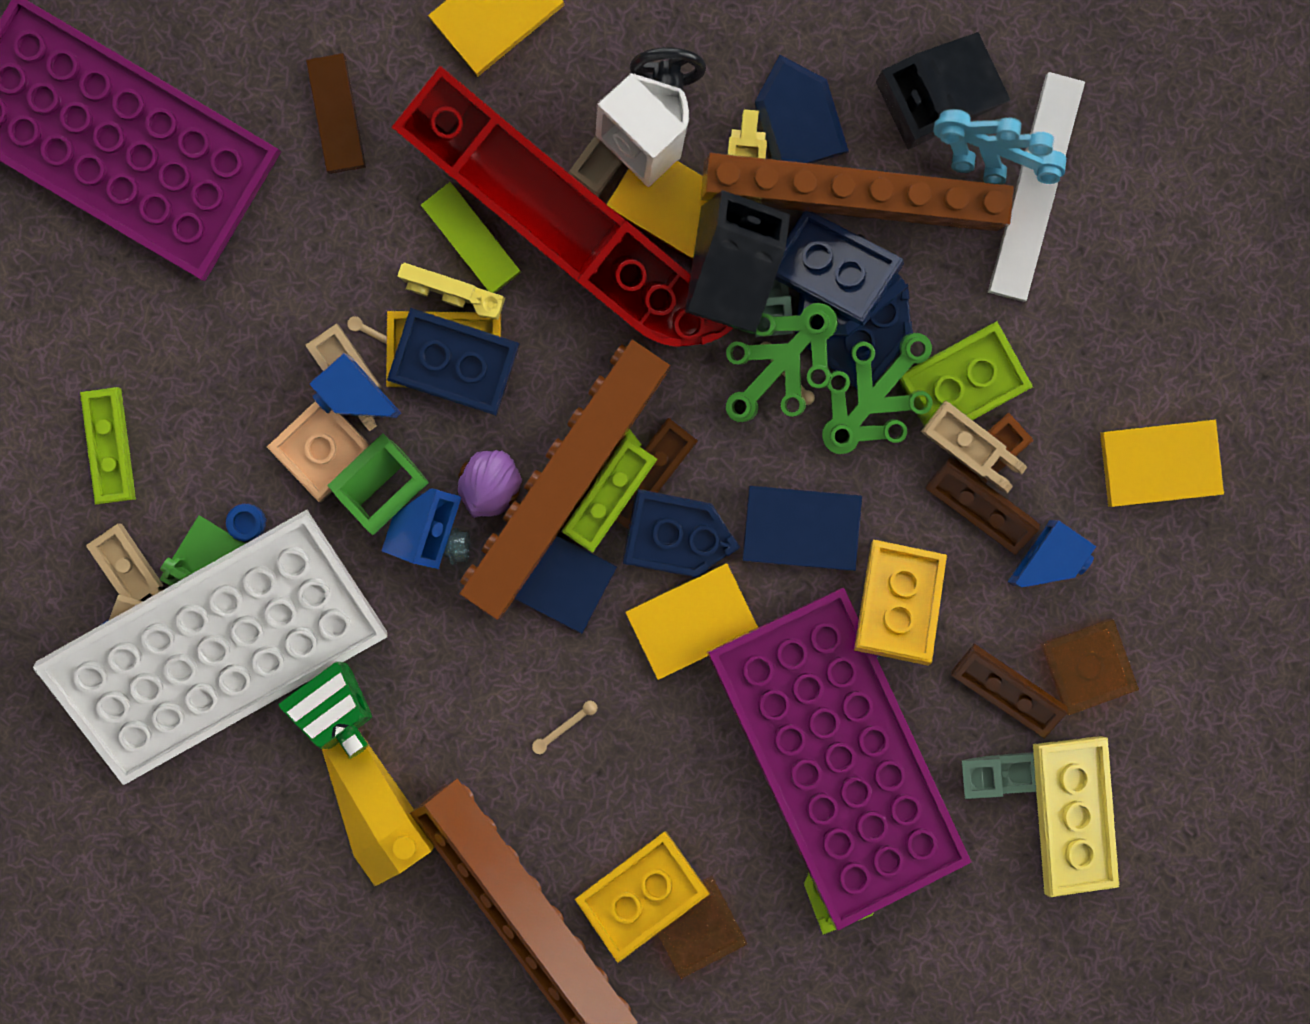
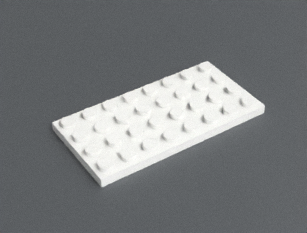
[33,510,387,785]

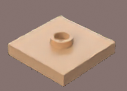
[267,401,370,502]

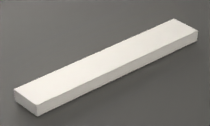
[988,72,1085,302]

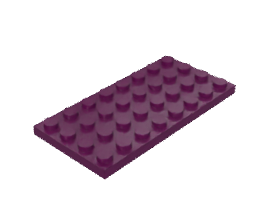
[0,0,281,281]
[706,588,972,930]

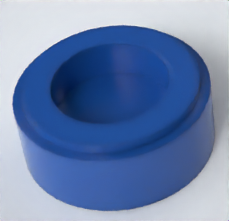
[226,504,266,541]

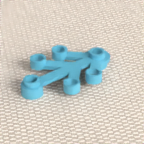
[933,110,1067,185]

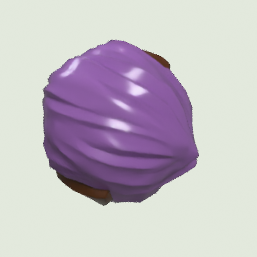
[457,450,522,518]

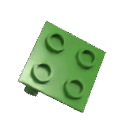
[159,515,246,586]

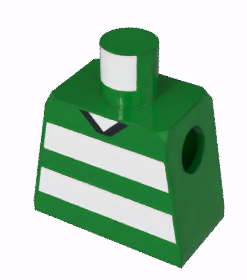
[278,661,372,758]

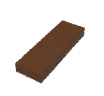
[306,53,366,174]
[616,418,698,529]
[925,457,1041,555]
[951,644,1068,739]

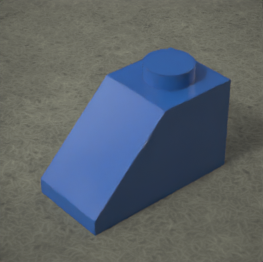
[310,353,401,418]
[382,488,462,569]
[1007,520,1096,588]

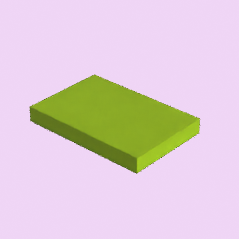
[899,321,1033,442]

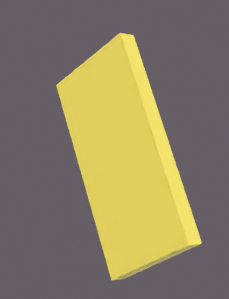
[1033,736,1119,897]

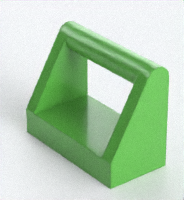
[328,433,429,535]

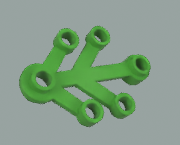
[726,303,838,422]
[822,332,933,454]

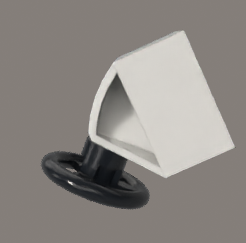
[595,47,706,188]

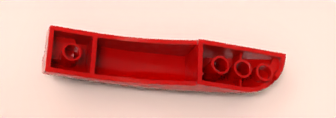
[391,66,733,347]

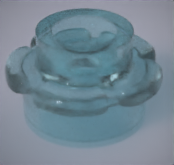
[443,528,470,565]

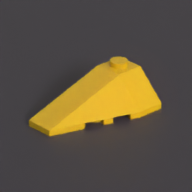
[322,738,434,886]

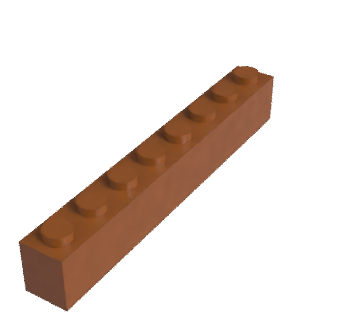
[701,153,1014,231]
[459,339,670,620]
[410,778,638,1024]

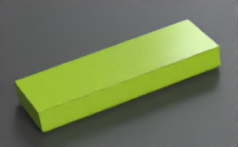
[421,182,521,293]
[80,387,136,504]
[562,438,658,553]

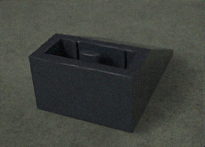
[876,32,1011,150]
[685,190,790,334]

